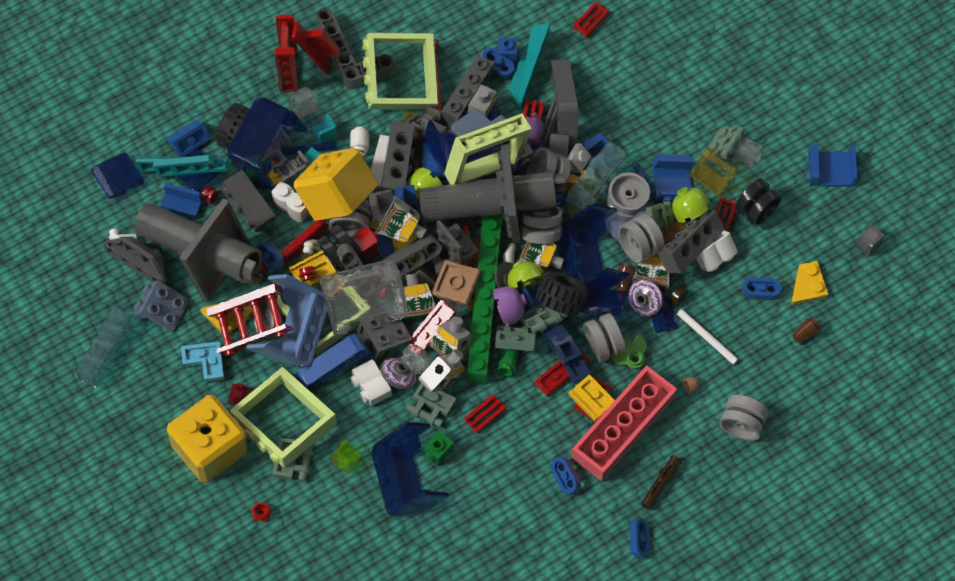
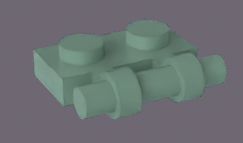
[703,127,745,160]
[646,201,674,234]
[520,303,568,334]
[495,324,536,351]
[406,383,456,427]
[272,438,314,482]

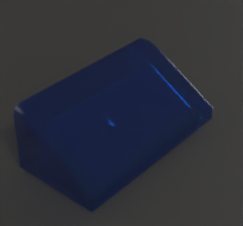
[377,234,397,267]
[651,293,679,333]

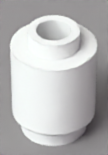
[350,127,369,155]

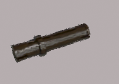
[641,455,682,510]

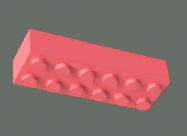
[571,365,677,481]

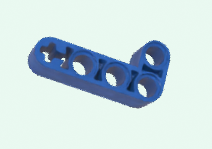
[295,334,373,391]

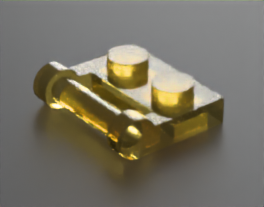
[689,147,738,197]

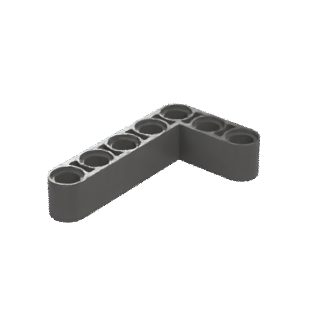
[317,7,394,90]
[551,59,578,148]
[337,234,442,296]

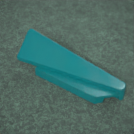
[509,23,550,110]
[135,155,229,177]

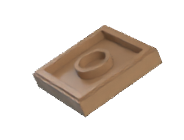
[431,260,481,306]

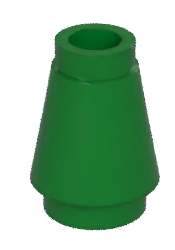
[497,349,519,377]

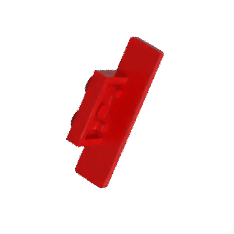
[292,22,340,75]

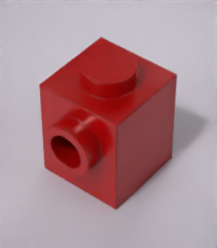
[352,226,384,261]

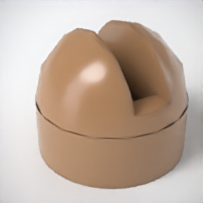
[683,377,700,394]

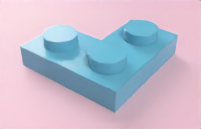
[181,341,224,382]

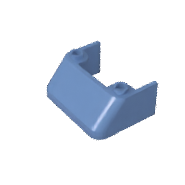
[247,274,329,366]

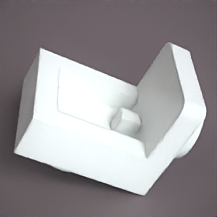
[567,143,591,173]

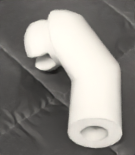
[109,229,137,240]
[303,239,322,254]
[501,243,517,264]

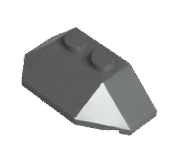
[103,237,168,286]

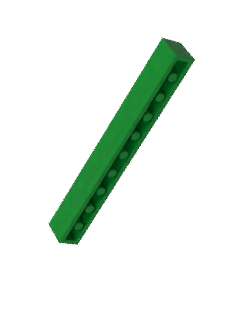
[467,214,502,384]

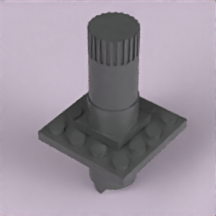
[419,144,567,244]
[134,199,264,302]

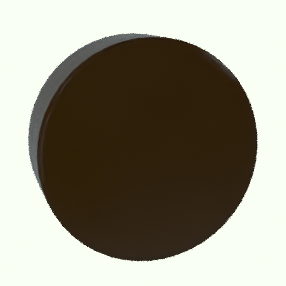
[670,286,688,306]

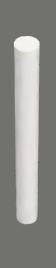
[677,309,739,365]

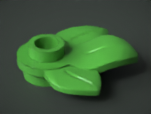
[610,334,647,369]

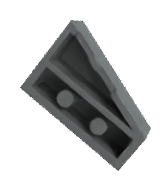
[220,170,275,232]

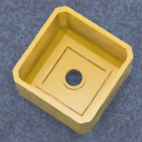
[294,148,379,221]
[167,395,248,483]

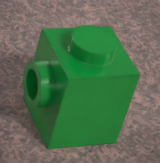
[423,430,454,466]

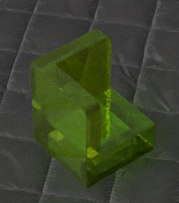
[331,439,361,474]

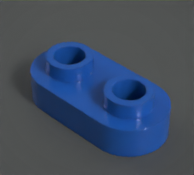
[483,48,514,78]
[256,242,284,271]
[742,278,782,299]
[551,457,581,494]
[630,518,650,559]

